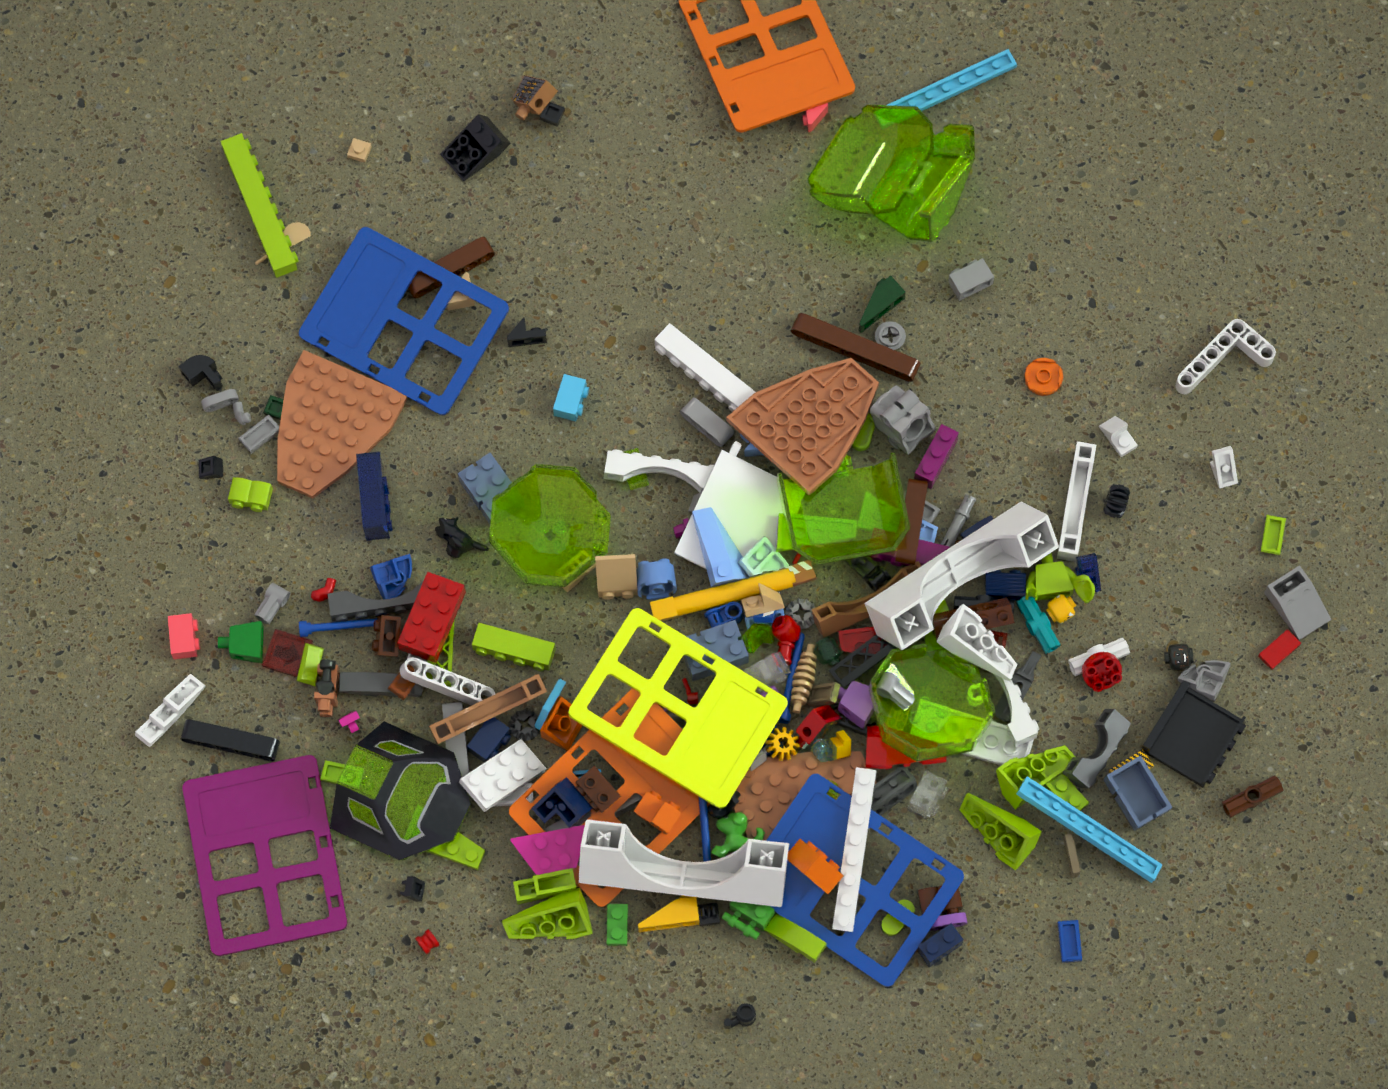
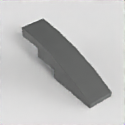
[338,672,422,697]

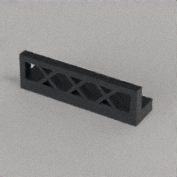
[829,634,898,688]

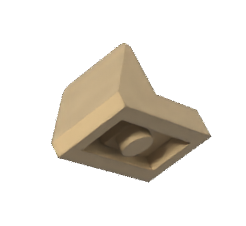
[741,583,785,617]

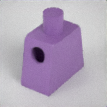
[838,681,882,729]

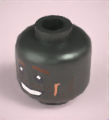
[1164,643,1194,670]

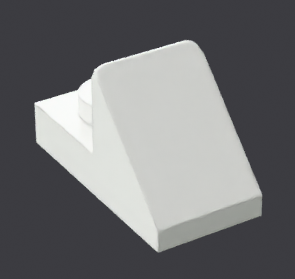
[1099,416,1138,457]
[1210,446,1238,488]

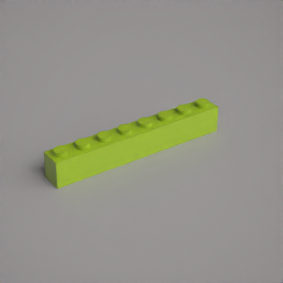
[220,133,299,278]

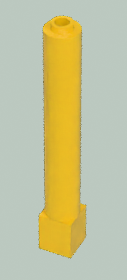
[650,568,796,621]

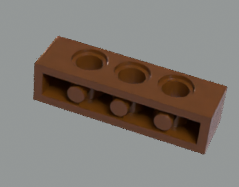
[932,598,1014,640]

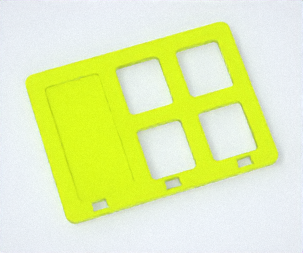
[568,608,788,808]

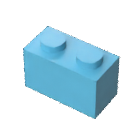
[553,374,589,421]

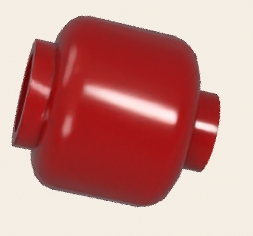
[771,615,801,643]

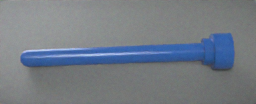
[299,618,377,637]
[778,632,805,724]
[698,796,711,862]

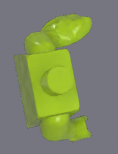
[1025,553,1095,603]

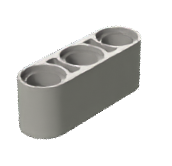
[680,397,735,447]

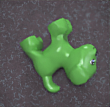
[711,812,765,858]

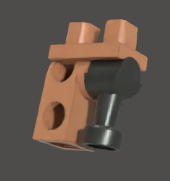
[314,659,339,717]

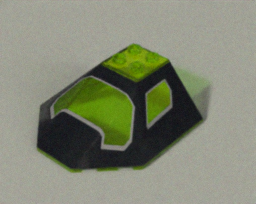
[330,721,472,861]

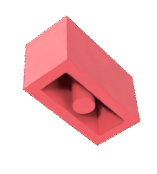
[168,613,200,659]

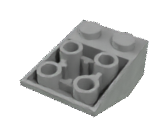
[1264,565,1331,640]

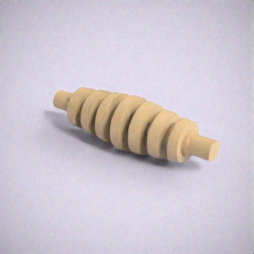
[791,644,817,714]

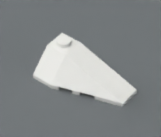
[937,604,1017,681]

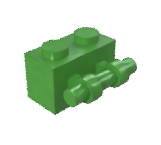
[722,901,775,940]

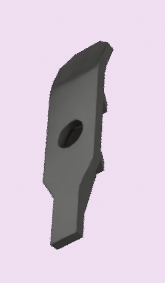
[994,651,1041,722]

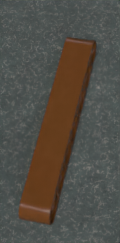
[790,313,921,382]

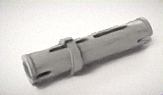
[941,494,976,547]

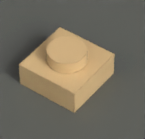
[347,138,372,163]

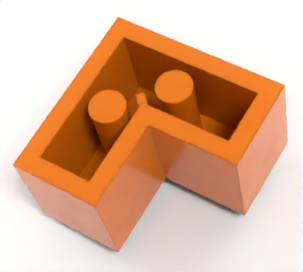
[633,791,681,835]
[788,839,844,894]

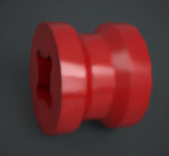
[415,929,440,955]

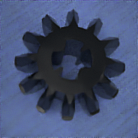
[1104,484,1130,518]

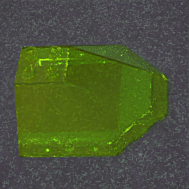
[862,123,975,242]

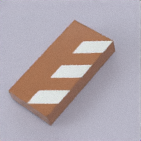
[773,559,816,591]

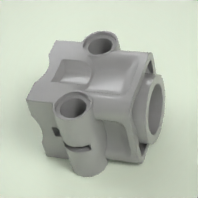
[870,385,936,455]

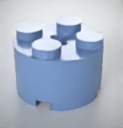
[636,559,677,600]

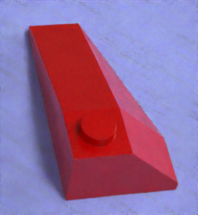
[865,726,946,769]

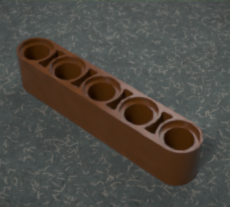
[408,237,495,299]
[895,478,928,565]

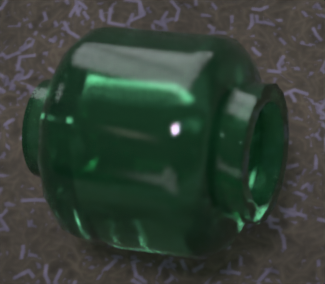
[814,636,843,666]

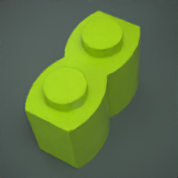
[228,477,273,512]

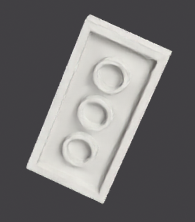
[459,739,546,812]

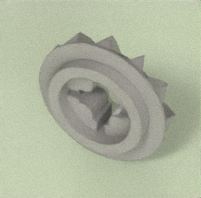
[875,321,906,350]
[785,598,815,629]

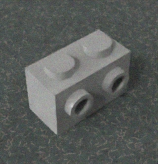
[948,258,994,301]

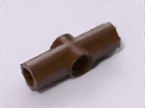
[1221,775,1284,818]

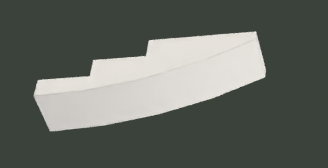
[135,674,205,747]

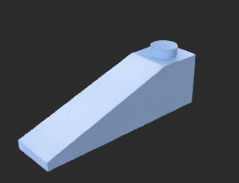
[692,507,749,587]

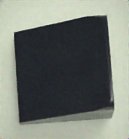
[199,456,223,479]

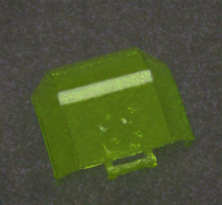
[807,105,935,215]
[777,452,910,565]

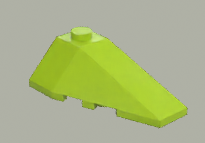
[996,745,1075,810]
[959,793,1042,870]
[502,888,593,939]

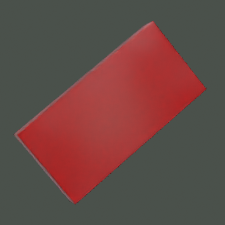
[1258,629,1301,670]

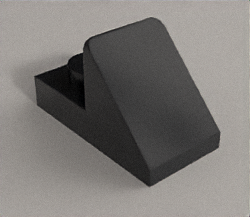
[507,317,547,347]

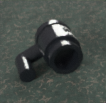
[724,1003,756,1029]

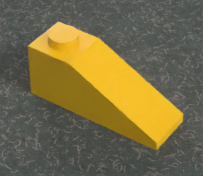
[638,895,699,933]

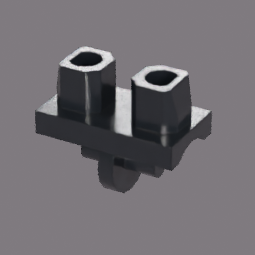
[707,790,741,819]

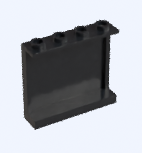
[1141,680,1246,788]

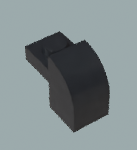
[178,355,223,391]

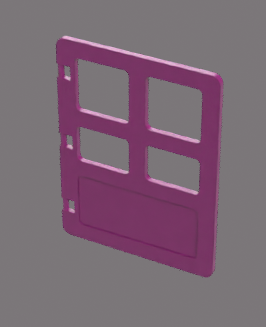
[182,755,348,956]

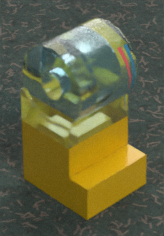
[810,730,851,762]

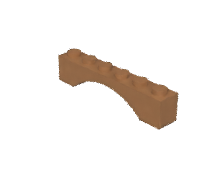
[811,561,921,638]
[428,674,547,744]

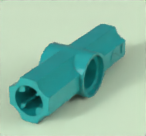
[1016,596,1061,654]

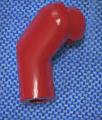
[311,578,336,602]

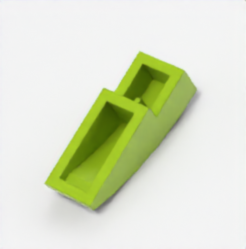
[513,868,577,905]
[764,914,827,963]

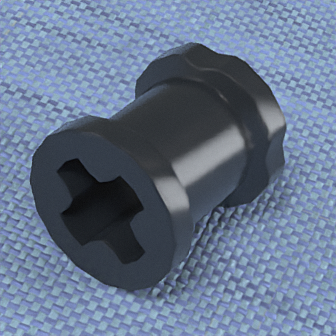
[865,565,891,591]

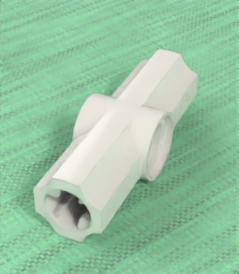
[1068,638,1130,676]

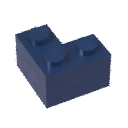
[531,777,593,828]

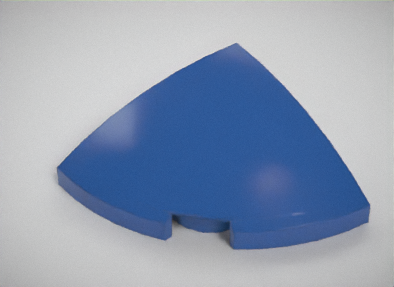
[370,554,412,599]

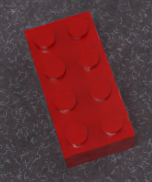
[397,571,466,663]

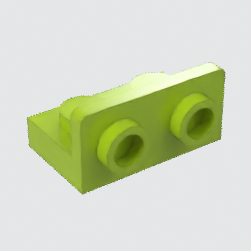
[1045,772,1089,811]

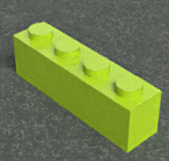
[472,623,556,671]

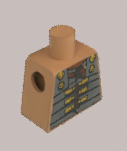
[513,75,558,121]

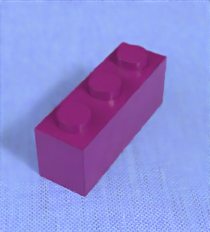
[914,424,959,489]

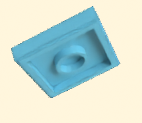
[534,679,566,730]

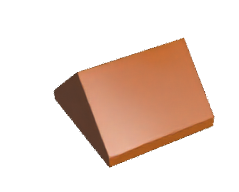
[540,696,583,751]

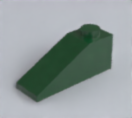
[859,275,906,333]

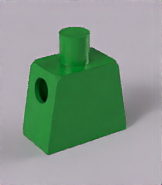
[218,621,264,663]

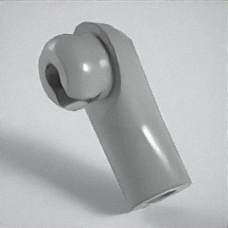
[232,402,251,425]

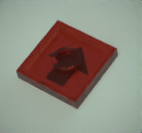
[262,629,313,678]

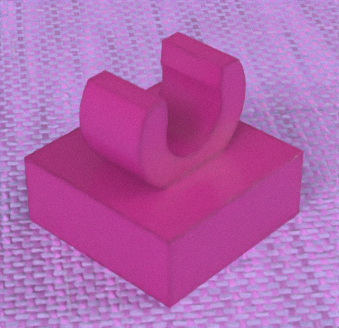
[338,710,360,733]

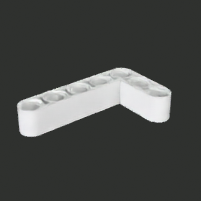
[1175,319,1276,394]

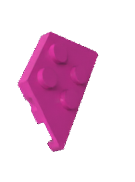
[510,825,585,875]

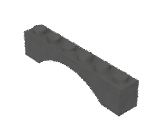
[327,575,446,622]

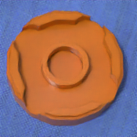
[1024,357,1063,396]

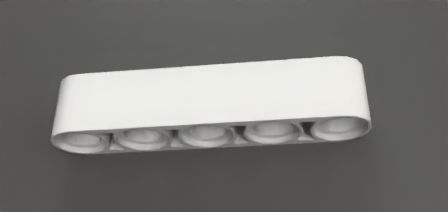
[400,657,495,705]

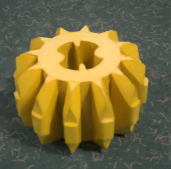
[765,727,800,761]

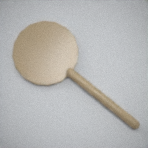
[255,222,311,265]

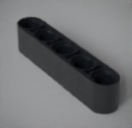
[180,719,280,761]

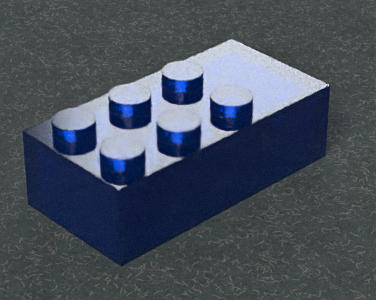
[356,452,393,541]

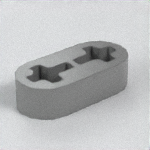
[201,389,239,412]

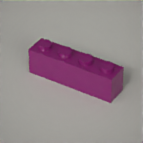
[868,529,950,566]

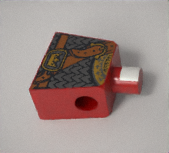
[796,705,842,749]

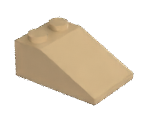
[595,554,638,600]

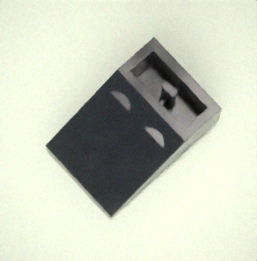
[440,114,511,181]

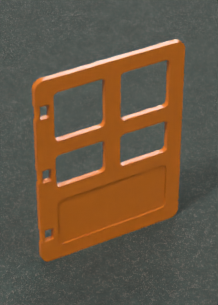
[678,0,855,133]
[509,688,710,907]

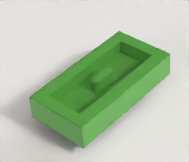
[607,904,628,946]

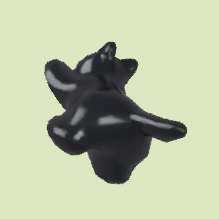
[435,517,489,558]

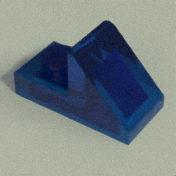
[1075,553,1101,592]

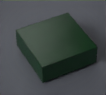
[263,395,287,420]

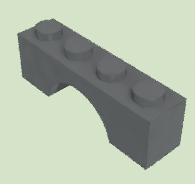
[1062,709,1131,788]

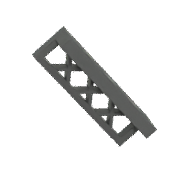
[871,765,918,816]

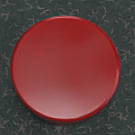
[1082,652,1122,692]

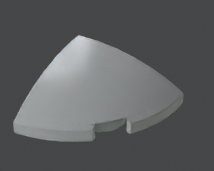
[1178,660,1231,701]

